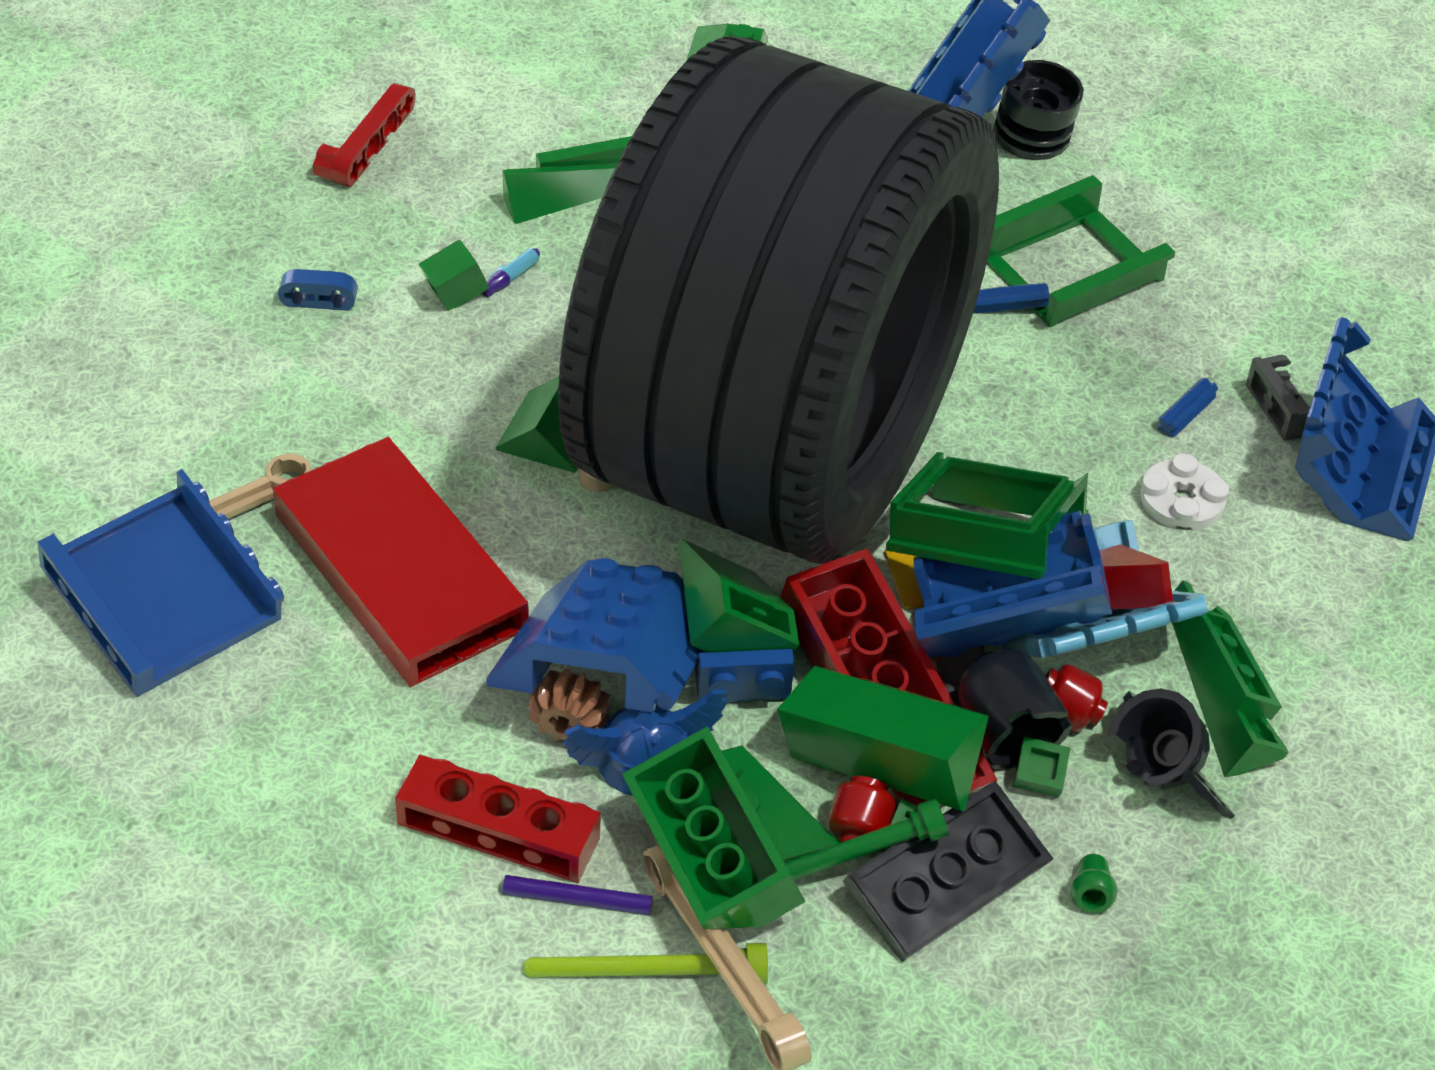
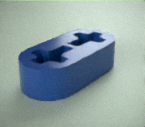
[278,269,358,311]

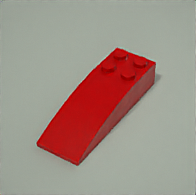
[780,548,998,806]

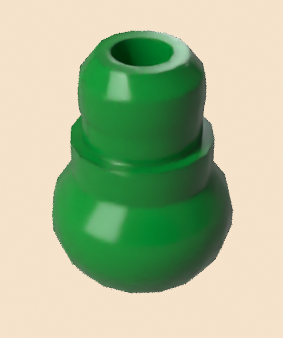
[1070,853,1118,913]

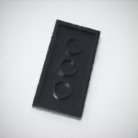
[842,781,1054,962]

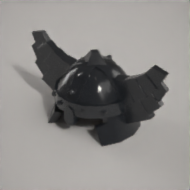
[1108,688,1235,819]

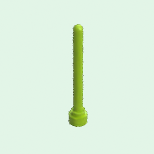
[523,943,768,984]

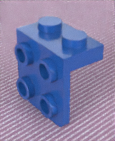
[694,649,794,702]

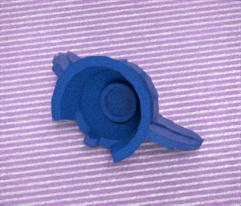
[563,689,728,796]

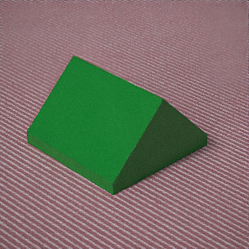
[496,376,578,473]

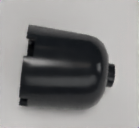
[957,649,1072,770]

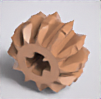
[528,668,610,742]

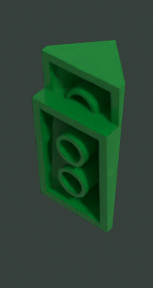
[777,666,989,811]

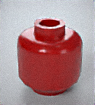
[1045,664,1108,733]
[827,776,896,843]

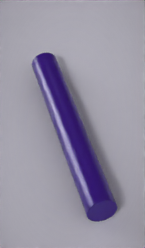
[502,875,653,916]

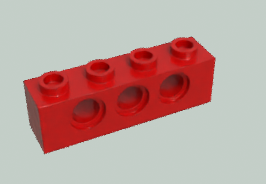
[395,754,601,884]

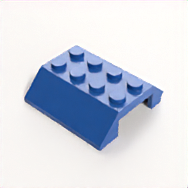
[908,0,1051,117]
[1295,317,1435,541]
[913,511,1112,658]
[487,558,703,713]

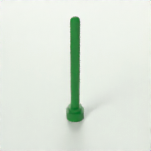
[785,798,950,881]

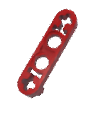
[313,83,416,187]

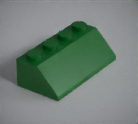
[622,726,806,930]

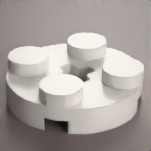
[1140,454,1229,530]

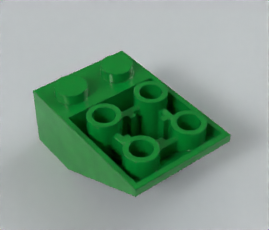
[679,539,799,653]

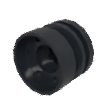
[993,60,1084,160]

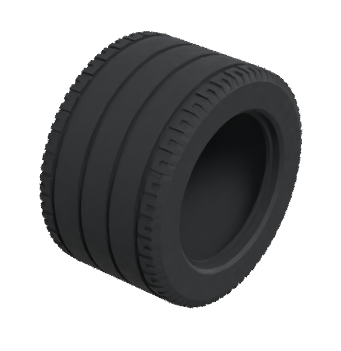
[558,36,999,564]

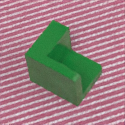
[419,240,489,311]

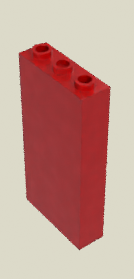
[272,436,529,688]

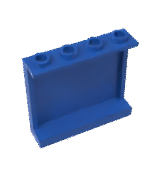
[37,469,284,697]

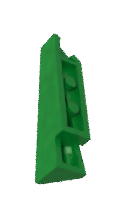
[502,136,632,224]
[1171,580,1289,777]

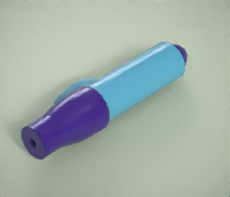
[481,248,540,298]

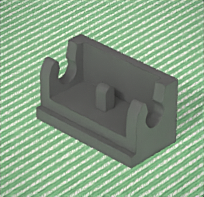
[1245,355,1310,441]

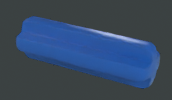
[973,283,1050,313]
[1157,378,1218,437]

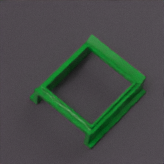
[987,175,1175,328]
[886,452,1089,579]

